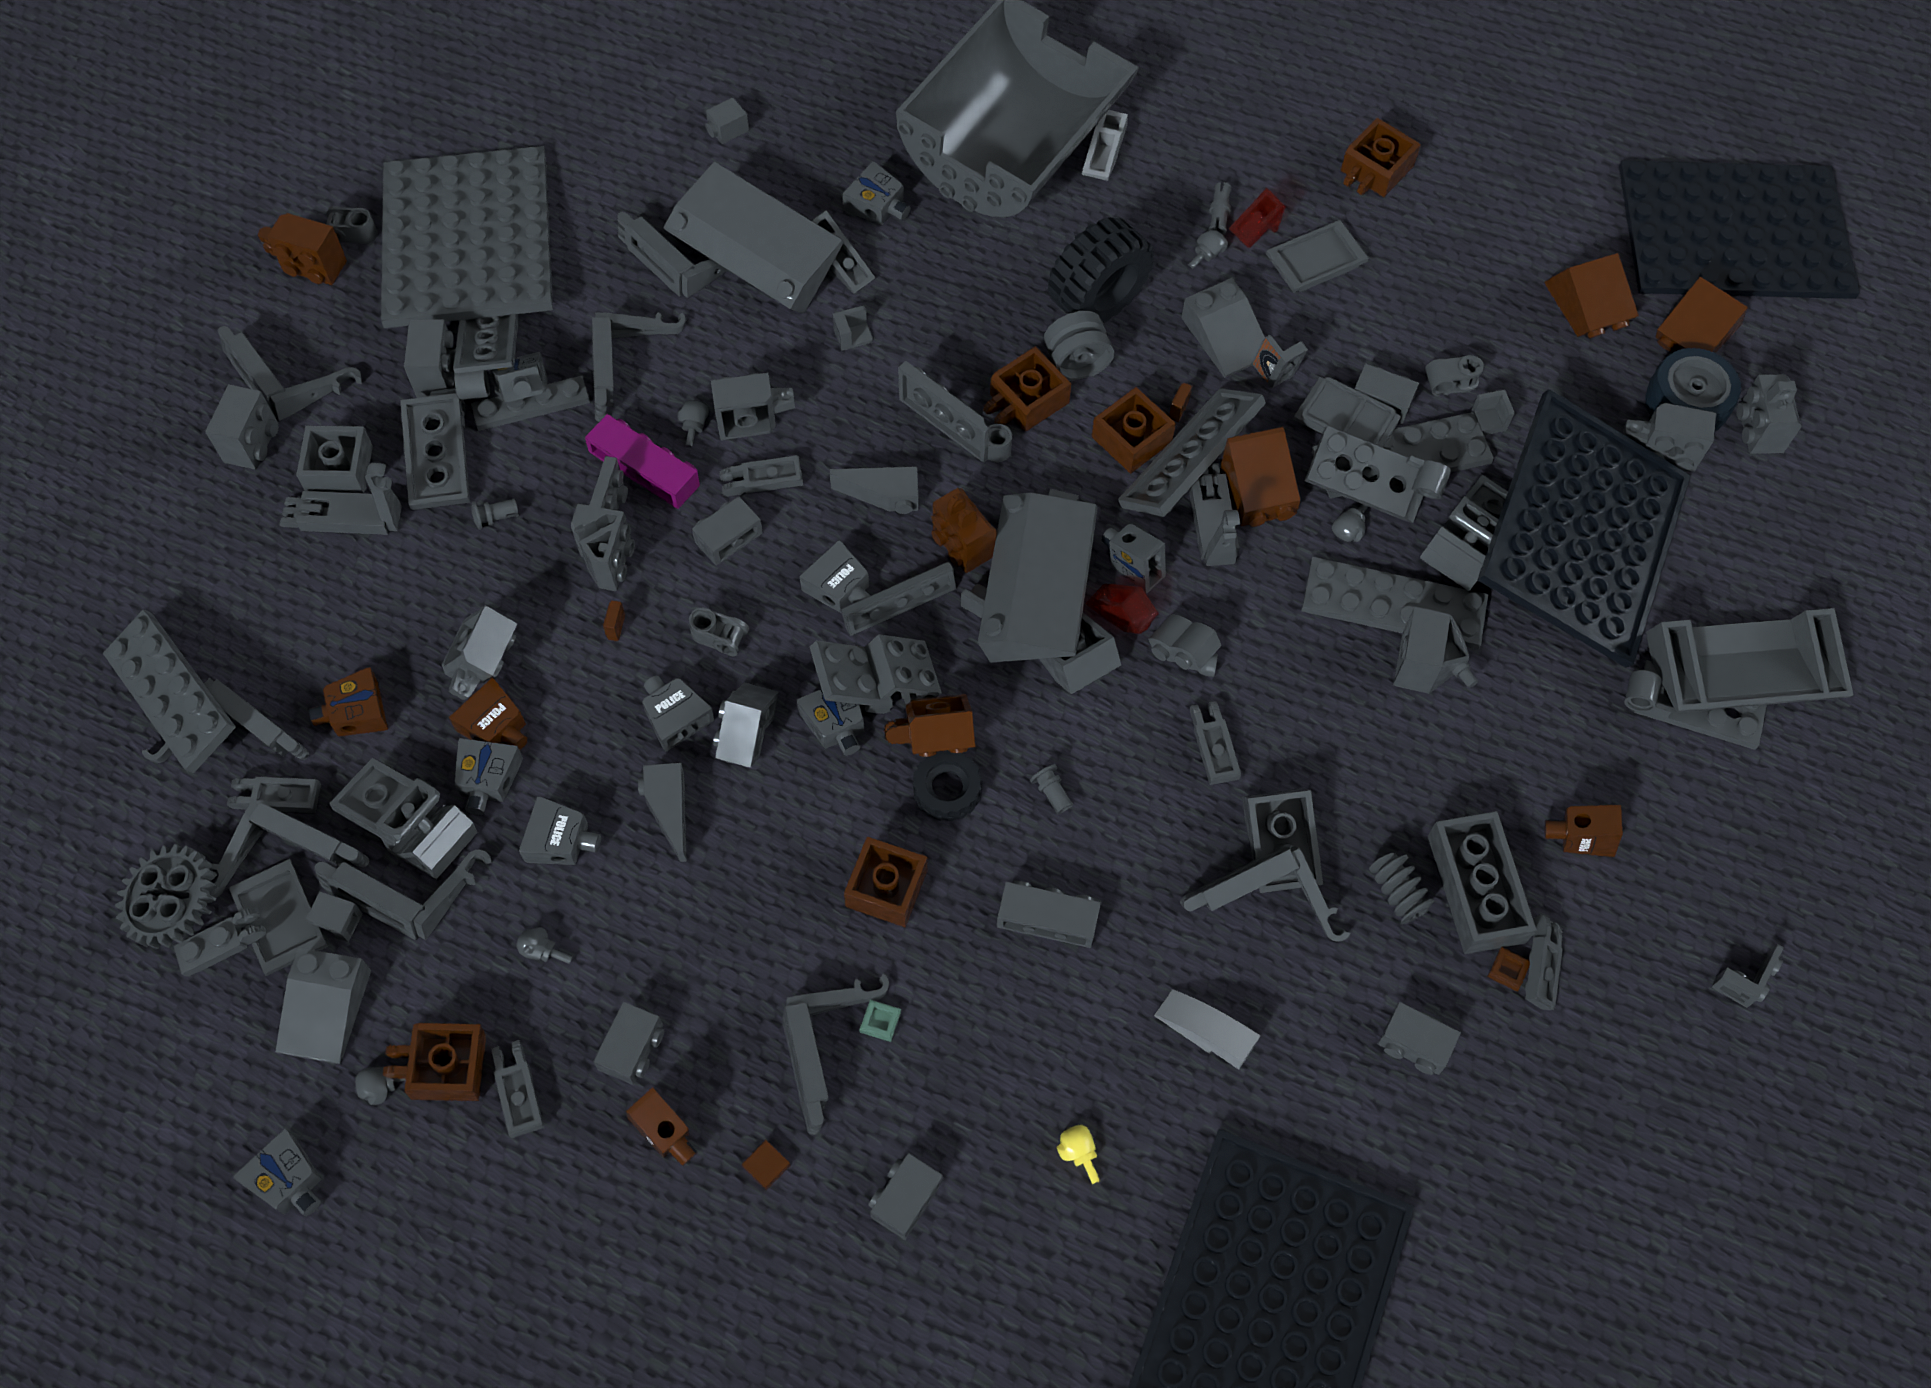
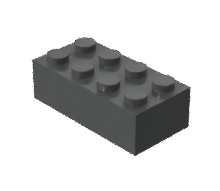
[1428,811,1537,954]

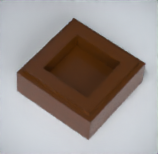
[1169,383,1192,422]
[603,600,625,641]
[1487,947,1530,991]
[742,1140,791,1190]

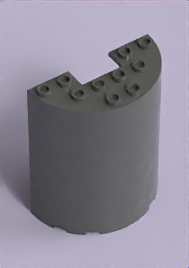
[896,0,1139,217]

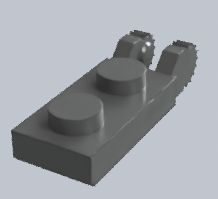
[719,455,803,497]
[1190,701,1241,785]
[227,777,321,813]
[173,907,266,977]
[1525,914,1563,1010]
[491,1040,545,1138]

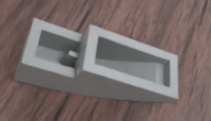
[1082,110,1128,181]
[1154,989,1260,1069]

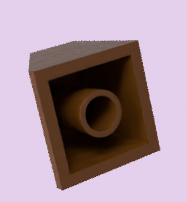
[1544,253,1639,339]
[1656,277,1748,353]
[1220,427,1300,527]

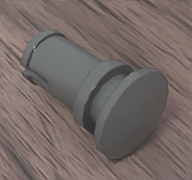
[472,498,519,530]
[1030,764,1074,815]

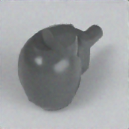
[1188,229,1228,269]
[677,400,709,448]
[1331,504,1369,543]
[516,927,573,964]
[355,1067,406,1105]

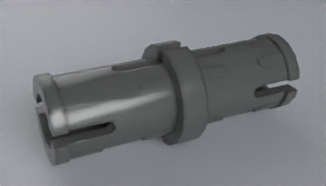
[1209,182,1232,235]

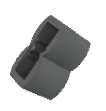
[1148,614,1222,671]

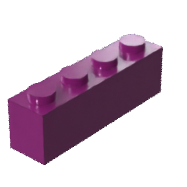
[585,414,700,509]

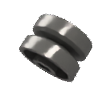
[1044,311,1114,381]

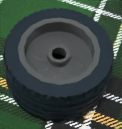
[1645,348,1741,433]

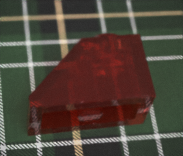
[1086,584,1159,634]

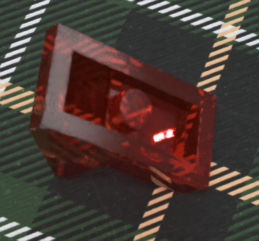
[1229,188,1286,248]

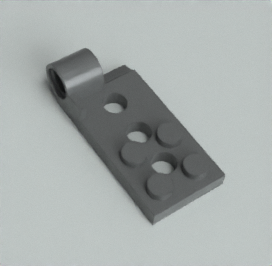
[453,314,519,400]
[898,361,1012,463]
[400,388,470,510]
[1305,426,1452,523]
[1624,660,1767,750]

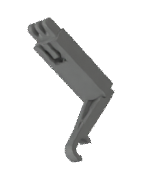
[617,212,728,298]
[592,312,685,422]
[218,326,362,421]
[280,463,402,535]
[1189,463,1240,566]
[142,678,309,763]
[210,802,369,898]
[1180,846,1350,942]
[314,850,492,941]
[782,974,889,1135]

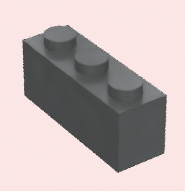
[997,881,1101,948]

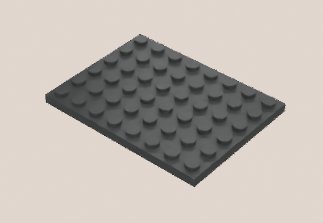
[381,146,553,328]

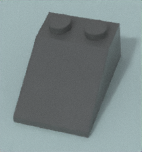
[1181,278,1265,378]
[1039,613,1121,694]
[1242,788,1323,893]
[275,947,371,1065]

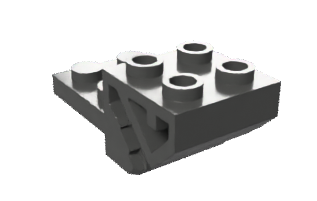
[571,456,635,591]
[1420,475,1508,591]
[810,634,942,714]
[330,758,478,879]

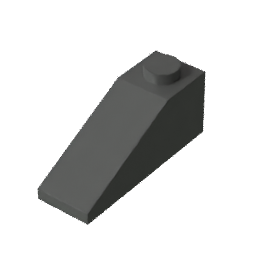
[812,211,876,294]
[830,466,919,514]
[638,763,686,862]

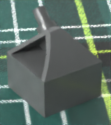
[1393,606,1478,694]

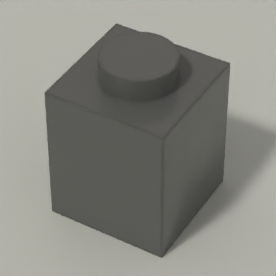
[705,97,749,144]

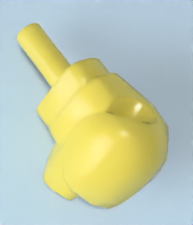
[1057,1125,1100,1184]

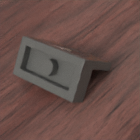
[1252,335,1308,388]

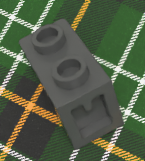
[1712,944,1784,1008]

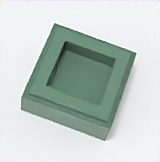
[860,999,901,1042]

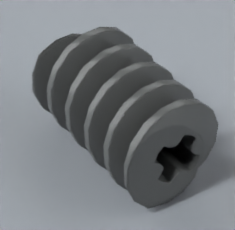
[1369,853,1435,925]

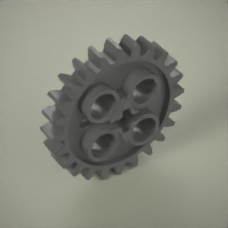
[115,844,218,949]

